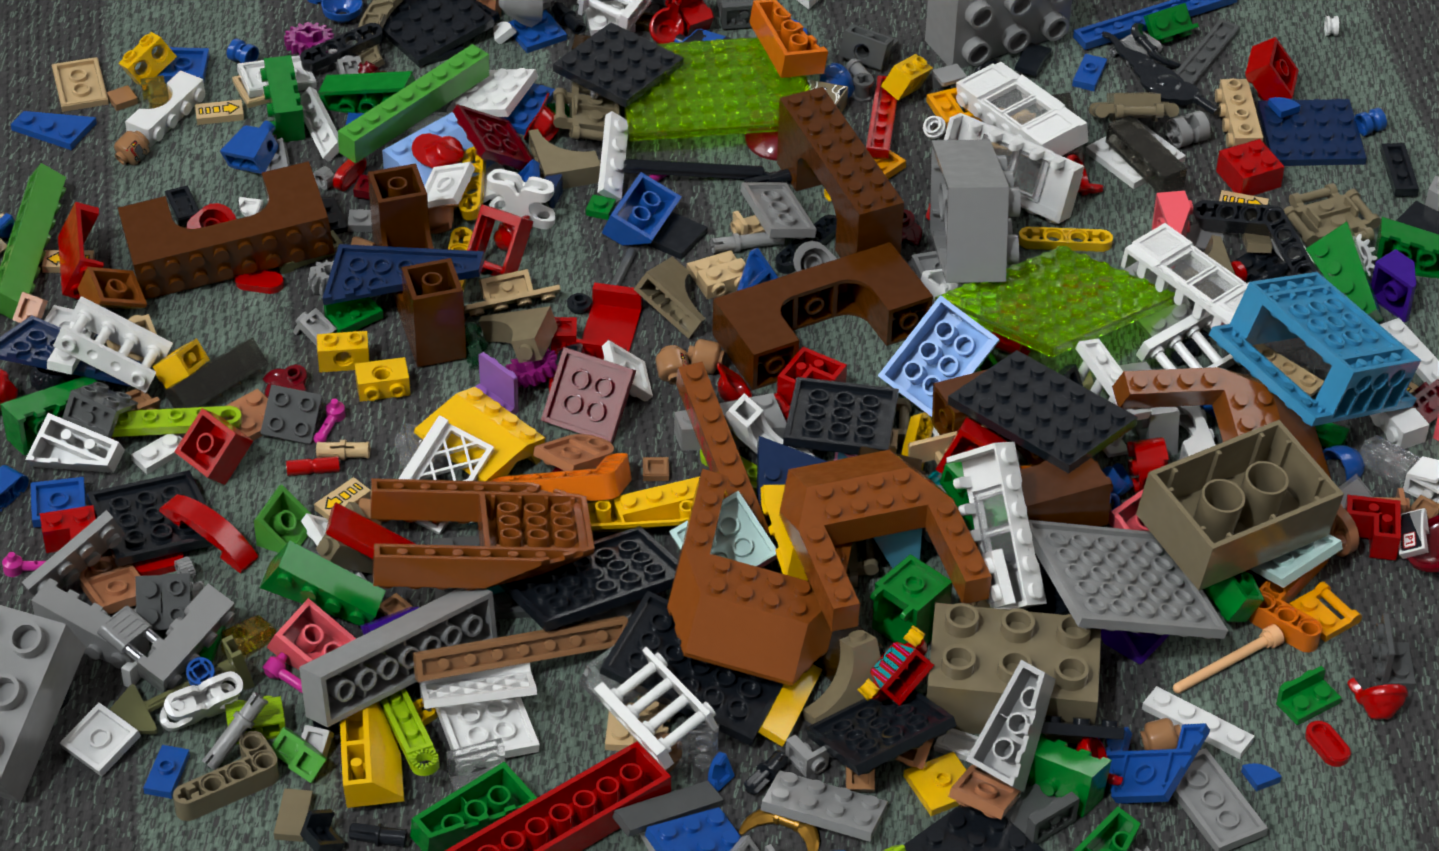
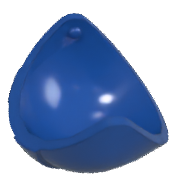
[820,63,854,98]
[1323,445,1364,481]
[1102,463,1133,497]

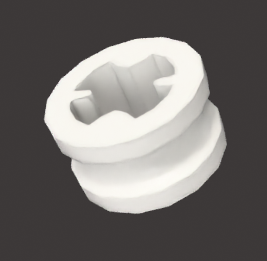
[1324,16,1339,36]

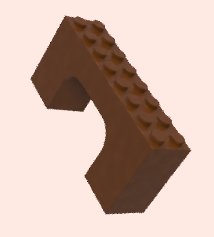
[777,87,904,258]
[118,161,335,299]
[368,163,466,367]
[712,242,933,390]
[932,369,1113,527]

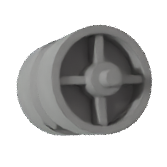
[1166,110,1210,148]

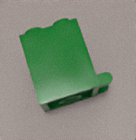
[870,554,952,645]

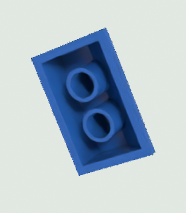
[602,172,682,246]

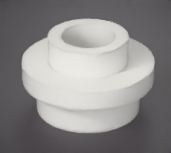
[923,116,946,139]

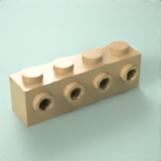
[1215,78,1263,147]

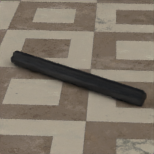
[623,159,764,179]

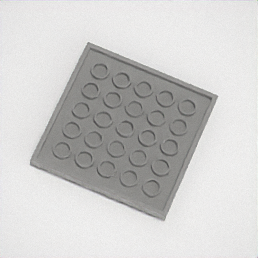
[1028,520,1228,639]

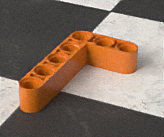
[491,453,632,501]
[1249,558,1329,653]

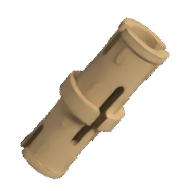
[316,440,370,460]

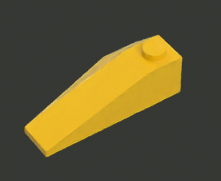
[760,485,808,581]

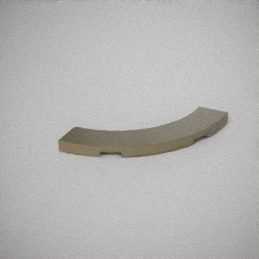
[355,0,403,68]

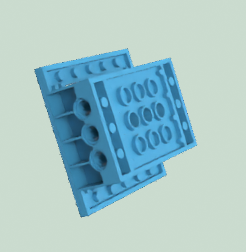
[1209,272,1421,426]

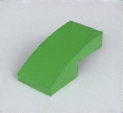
[271,727,327,783]

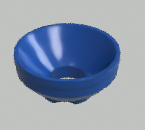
[321,0,363,23]

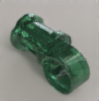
[465,322,488,369]

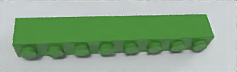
[338,44,489,163]
[0,163,66,319]

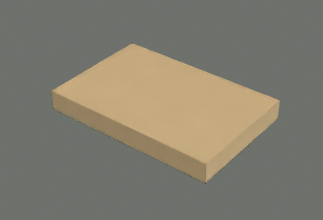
[52,57,109,112]

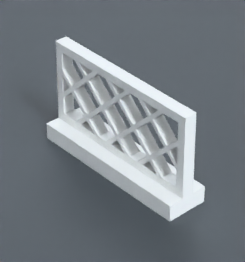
[399,415,495,535]
[419,662,537,709]

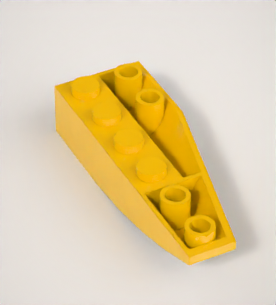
[587,476,725,532]
[340,701,404,808]

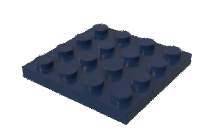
[1257,99,1367,166]

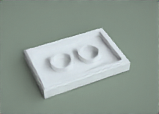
[237,55,317,98]

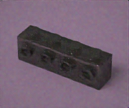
[1106,116,1187,193]
[163,337,268,408]

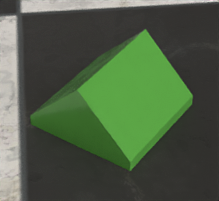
[254,484,311,553]

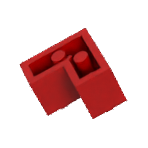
[665,0,714,37]
[777,347,847,404]
[1344,495,1401,560]
[40,505,102,558]

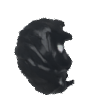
[30,366,73,391]

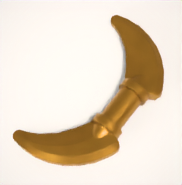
[739,809,819,851]

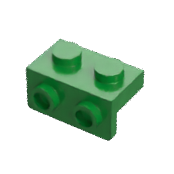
[324,297,383,333]

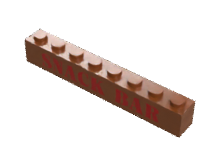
[676,361,770,538]

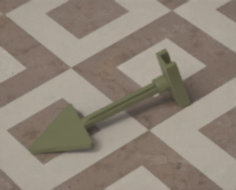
[109,635,255,734]

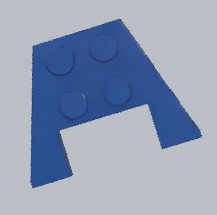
[1106,723,1210,803]

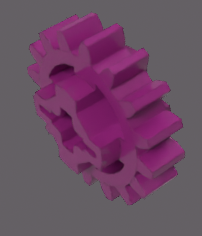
[284,22,334,55]
[506,348,557,388]

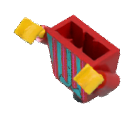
[857,625,934,706]

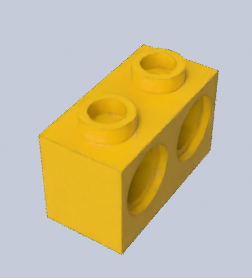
[118,32,177,88]

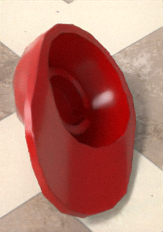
[717,362,752,402]

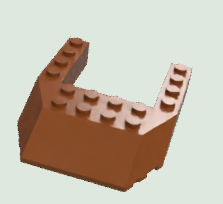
[1112,367,1331,478]
[779,450,992,632]
[667,469,852,686]
[370,478,595,590]

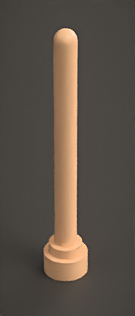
[1173,624,1284,694]

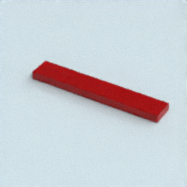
[866,76,898,159]

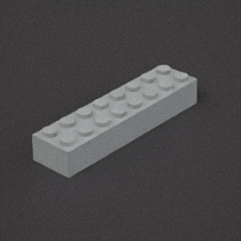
[299,588,497,727]

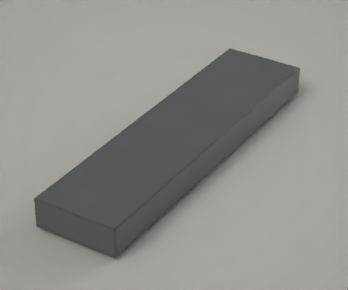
[613,780,723,837]

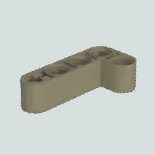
[173,731,279,821]

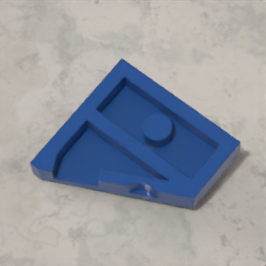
[737,247,778,291]

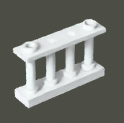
[577,0,653,31]
[53,296,173,393]
[1136,311,1242,369]
[1075,338,1152,457]
[594,647,719,770]

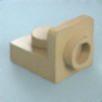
[730,211,765,235]

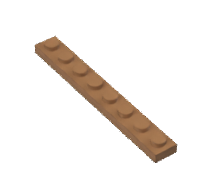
[413,616,628,682]

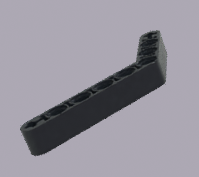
[1193,200,1318,275]

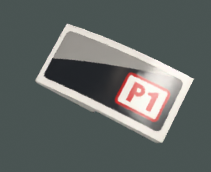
[1399,508,1429,559]

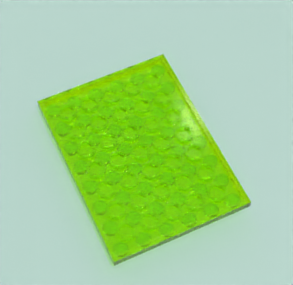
[624,37,810,141]
[935,246,1175,357]

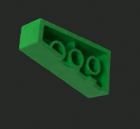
[260,55,305,142]
[318,71,415,113]
[1374,217,1439,279]
[0,377,97,456]
[259,540,386,626]
[1204,571,1264,622]
[1027,733,1112,818]
[410,762,537,851]

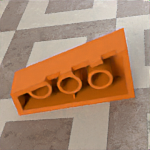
[749,0,828,78]

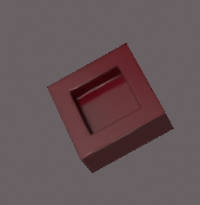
[353,175,370,199]

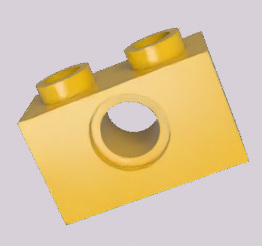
[881,54,933,100]
[317,331,370,372]
[153,338,210,388]
[355,357,410,402]

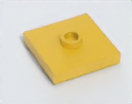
[903,751,966,816]

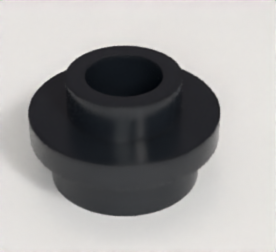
[567,293,592,314]

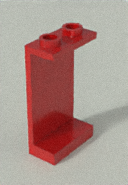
[58,202,104,299]
[576,282,643,360]

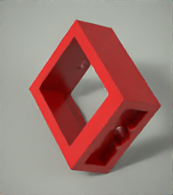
[467,204,534,276]

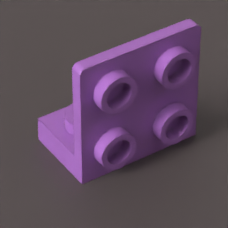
[475,352,519,415]

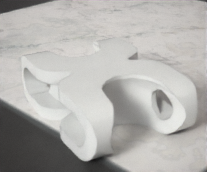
[487,169,555,229]
[159,671,243,732]

